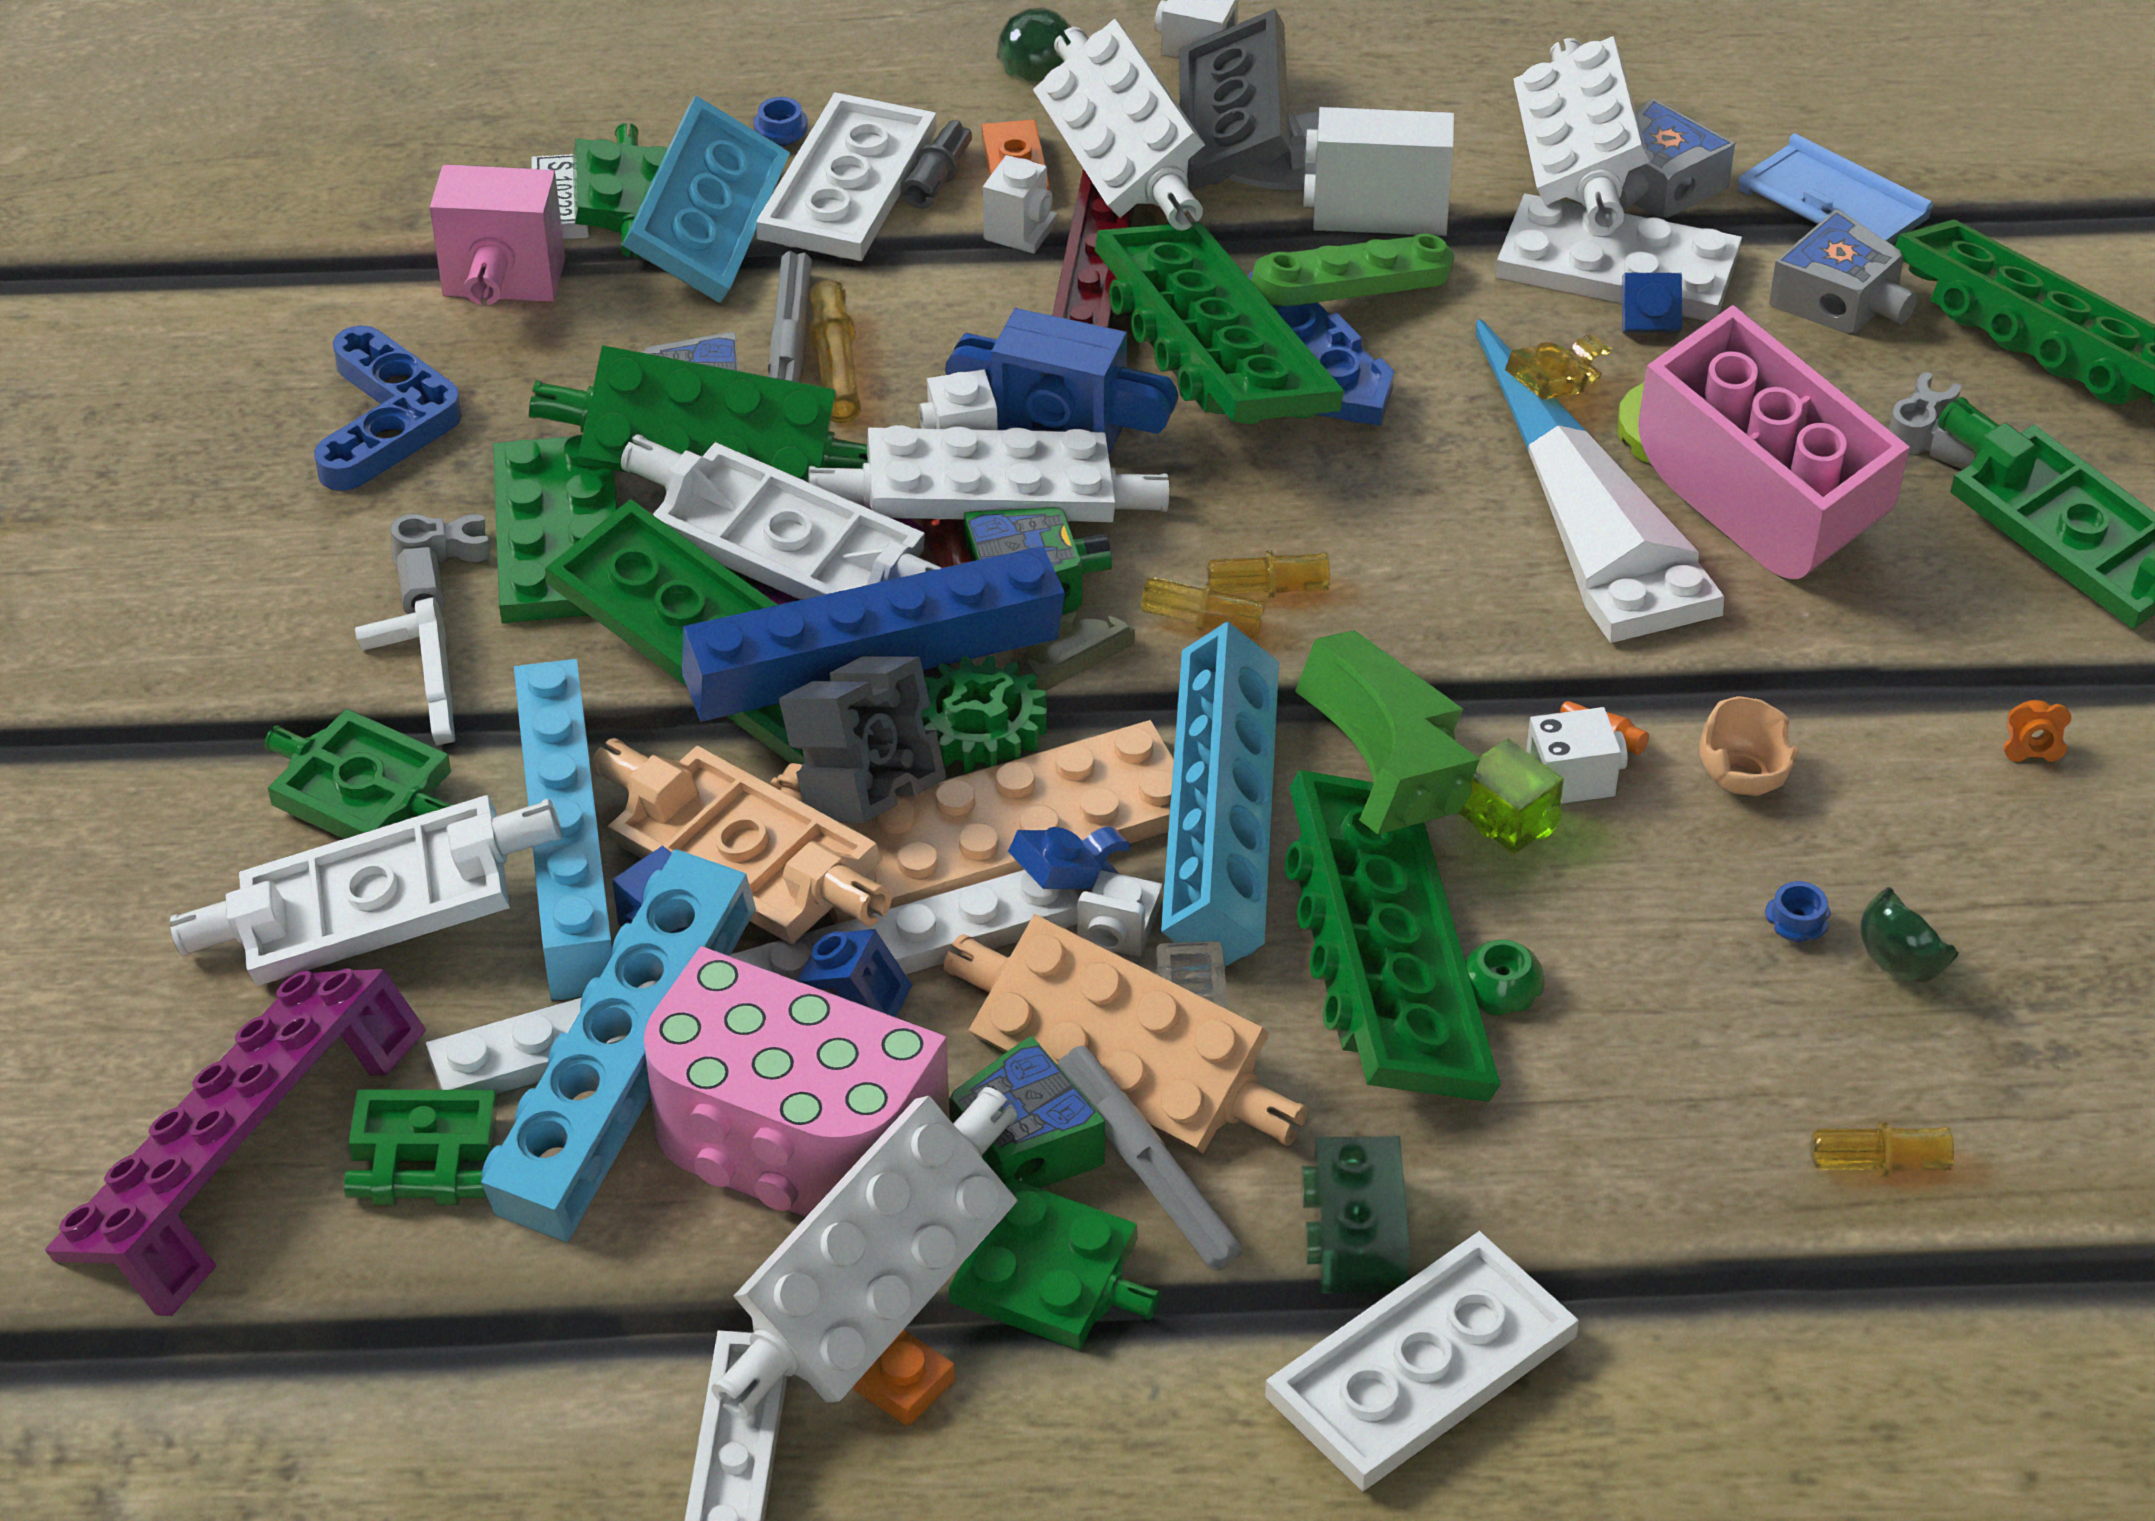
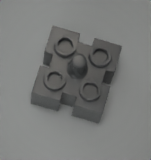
[779,657,946,823]

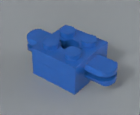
[945,308,1179,456]

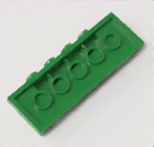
[1895,219,2155,405]
[1095,222,1344,424]
[1285,770,1501,1102]

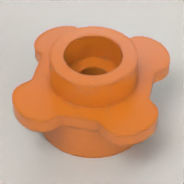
[2003,700,2072,762]

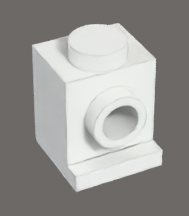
[983,155,1057,254]

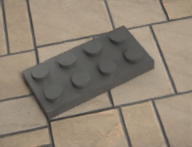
[1179,9,1290,192]

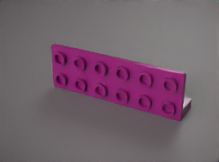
[45,969,426,1316]

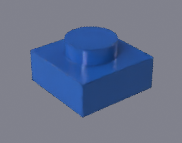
[1622,273,1682,333]

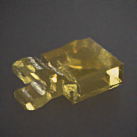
[1505,334,1611,400]

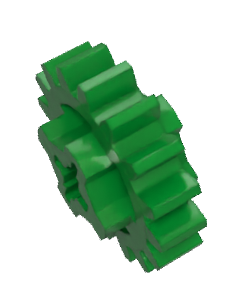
[921,655,1047,773]

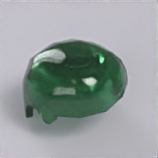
[996,7,1071,81]
[1860,887,1959,982]

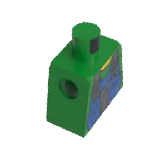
[964,507,1112,615]
[949,1036,1105,1188]

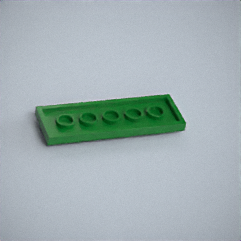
[545,499,805,765]

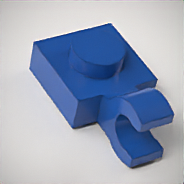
[1008,827,1131,889]

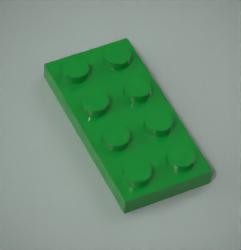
[493,435,617,623]

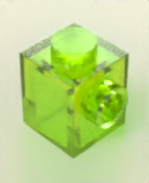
[1458,738,1564,855]

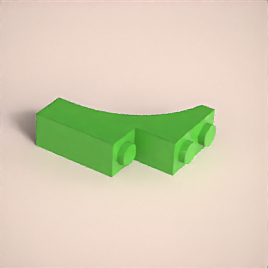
[1295,630,1480,834]

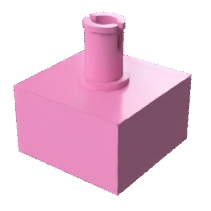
[430,165,565,305]

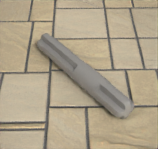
[768,251,812,383]
[1057,1045,1242,1271]

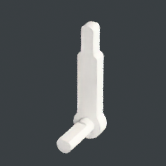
[355,597,455,746]

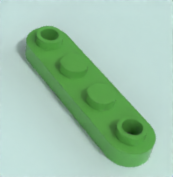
[1251,233,1454,306]

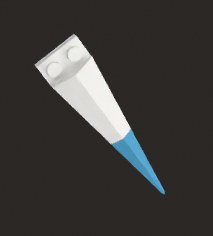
[1476,318,1724,643]

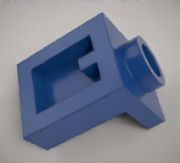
[798,929,912,1018]

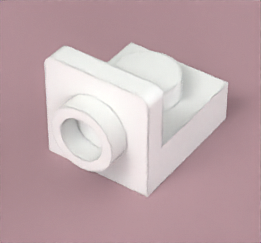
[1077,870,1163,958]

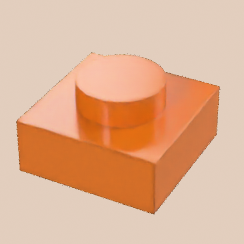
[853,1330,955,1427]

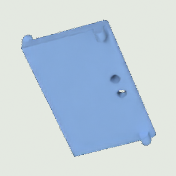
[1738,133,1933,244]

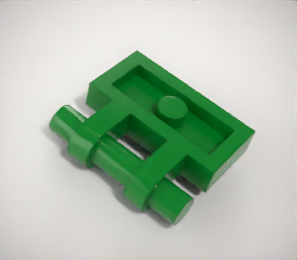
[344,1089,498,1205]

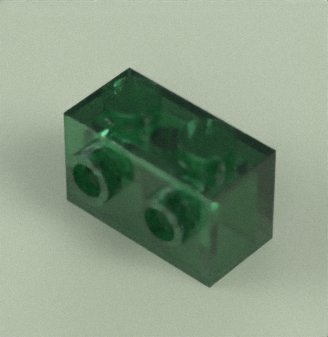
[1301,1136,1410,1293]

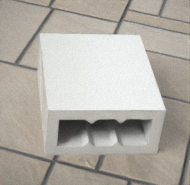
[1303,107,1454,236]

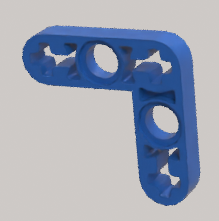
[314,325,462,491]

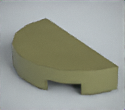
[1024,612,1135,691]

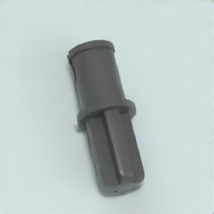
[901,120,972,209]

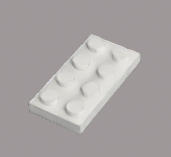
[756,92,937,261]
[1495,193,1742,321]
[1265,1231,1579,1492]

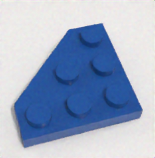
[1248,271,1394,426]

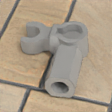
[1889,372,1975,470]
[391,514,489,614]

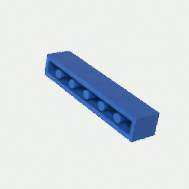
[682,546,1065,722]

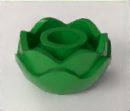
[1465,939,1545,1015]

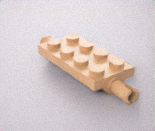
[592,738,892,945]
[944,914,1308,1154]

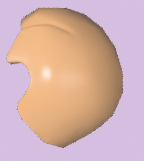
[1699,696,1798,796]

